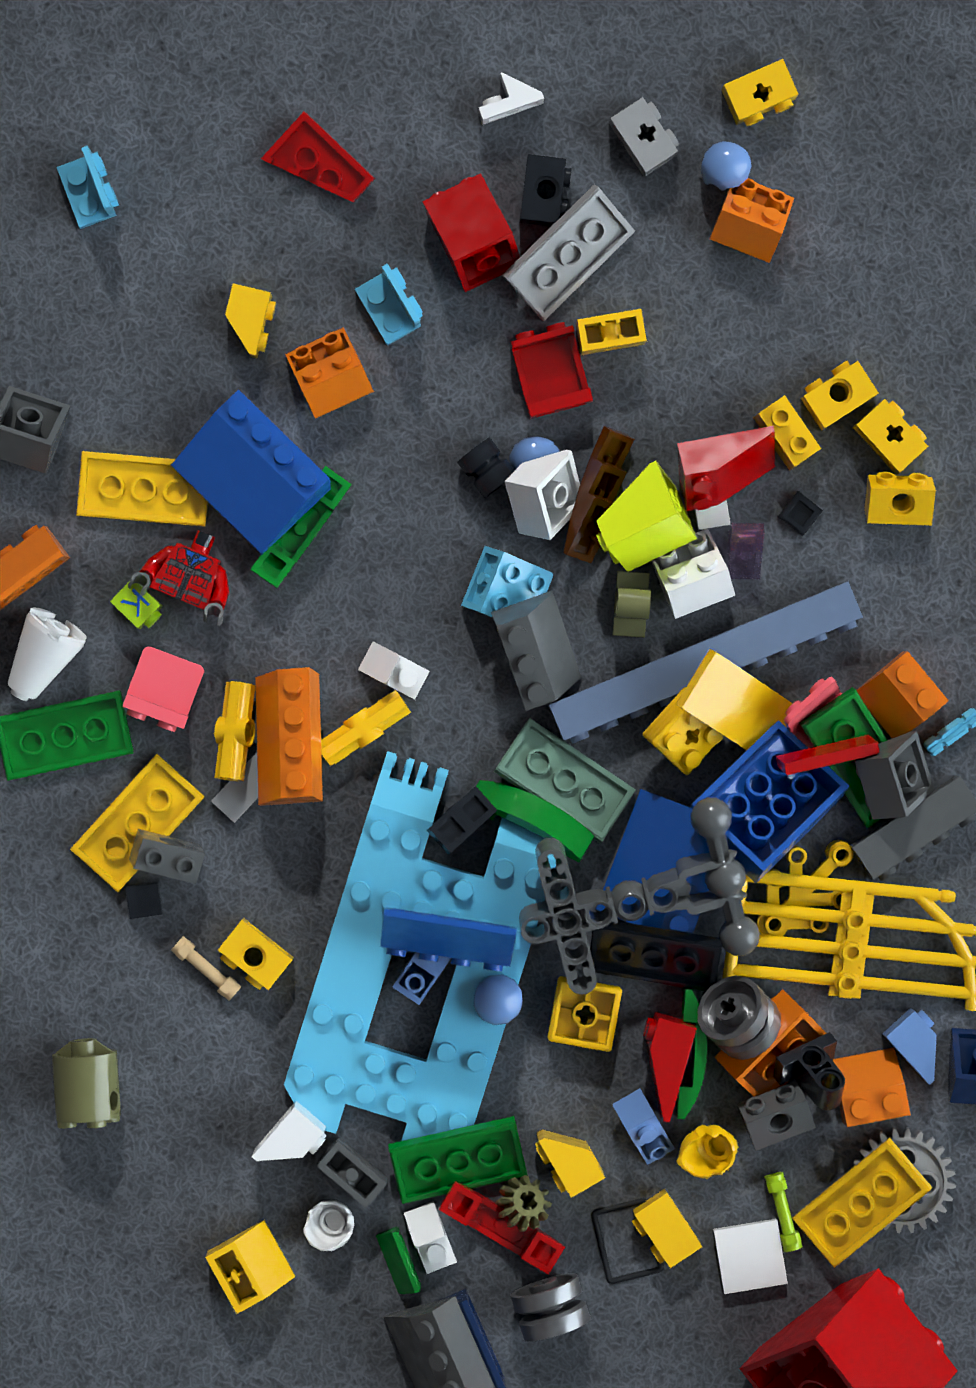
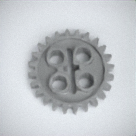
[853,1127,956,1233]

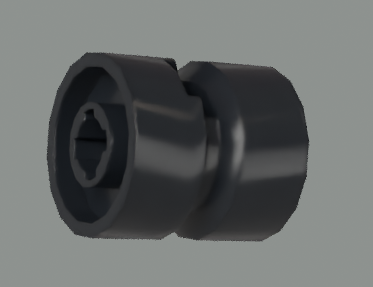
[457,437,515,498]

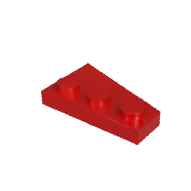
[261,111,376,202]

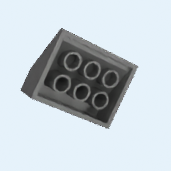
[384,1296,495,1388]

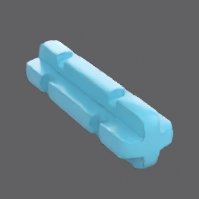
[923,708,976,756]

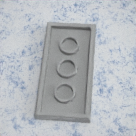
[502,185,635,321]

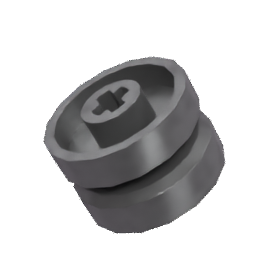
[698,975,781,1060]
[510,1273,591,1341]

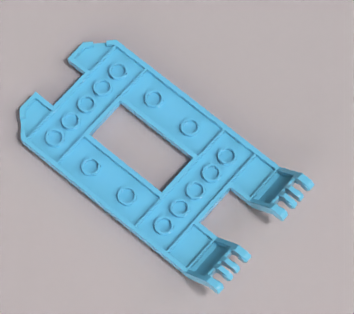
[284,751,556,1141]

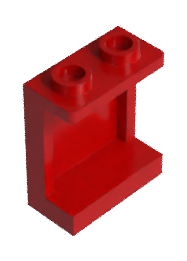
[510,322,593,419]

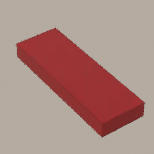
[776,734,880,775]

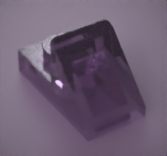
[727,523,765,579]

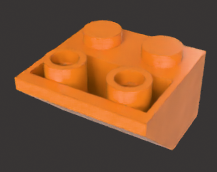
[710,178,794,263]
[285,327,374,419]

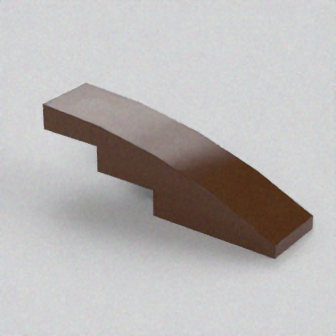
[564,426,635,563]

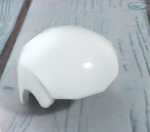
[303,1200,354,1251]

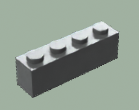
[850,775,976,881]

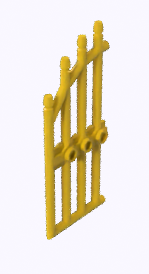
[722,871,976,1011]

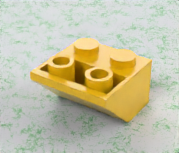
[535,1130,605,1198]
[205,1220,295,1314]

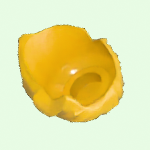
[676,1125,739,1179]

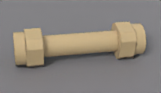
[171,936,242,1001]

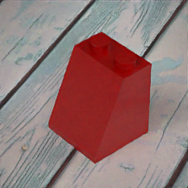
[422,173,520,292]

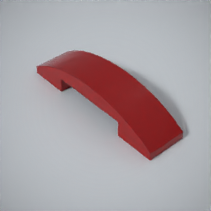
[438,1181,565,1275]

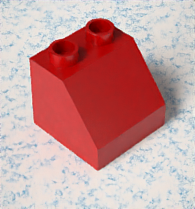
[739,1268,958,1388]

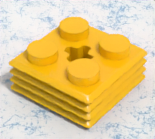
[643,687,723,775]
[547,976,622,1052]

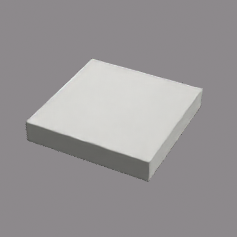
[713,1219,788,1294]

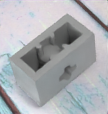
[609,97,679,177]

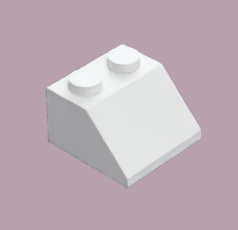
[505,450,580,540]
[252,1101,327,1161]

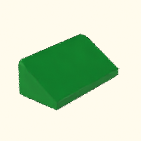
[376,1226,421,1294]

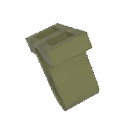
[612,571,651,638]

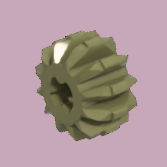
[495,1175,552,1232]

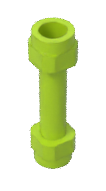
[765,1172,803,1252]

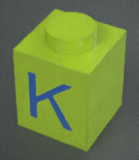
[110,581,163,629]

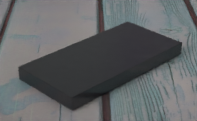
[590,921,722,991]

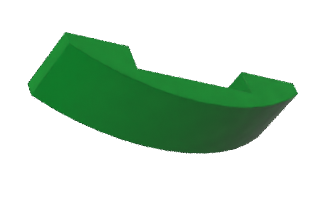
[250,466,352,589]
[476,780,594,863]
[675,987,707,1119]

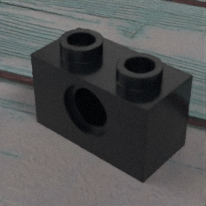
[519,154,572,227]

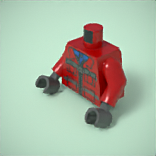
[128,530,230,626]

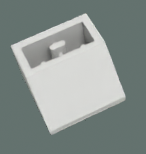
[652,529,736,619]

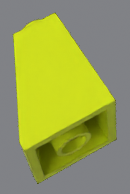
[597,461,697,572]

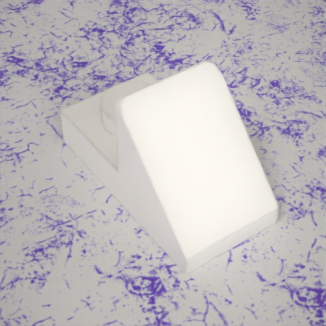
[478,73,544,125]
[358,642,430,699]
[404,1201,457,1274]

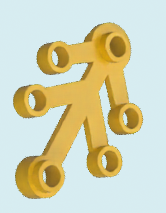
[757,840,853,936]

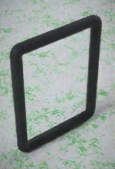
[591,1198,664,1284]

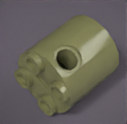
[52,1038,121,1128]

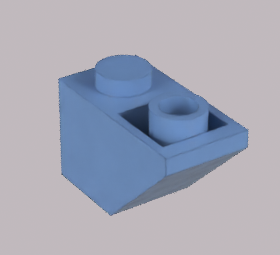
[392,952,451,1005]
[612,1088,675,1165]

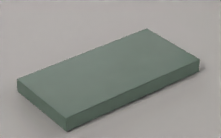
[493,718,636,844]

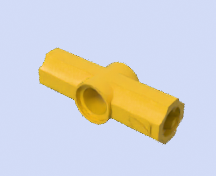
[214,681,256,782]
[321,690,411,767]

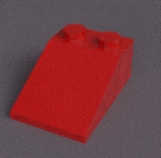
[677,426,775,511]
[643,1012,697,1123]

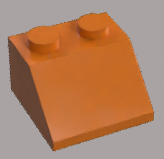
[856,651,949,739]
[833,1047,911,1127]

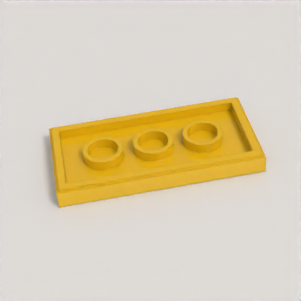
[76,451,208,527]
[676,649,793,751]
[70,753,205,892]
[792,1137,932,1268]

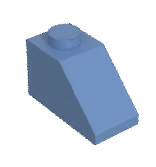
[882,1008,937,1085]

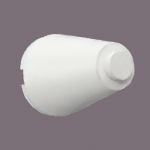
[8,607,87,701]

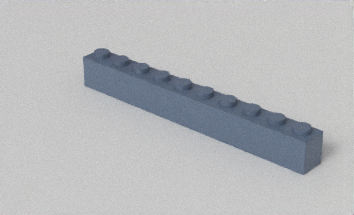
[548,582,863,744]

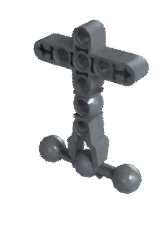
[519,797,760,994]

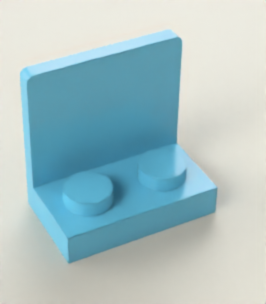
[56,146,119,229]
[355,264,423,346]
[461,546,553,618]

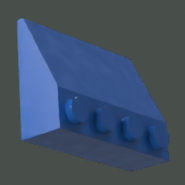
[171,390,331,555]
[691,720,849,883]
[596,789,709,933]
[380,907,517,972]

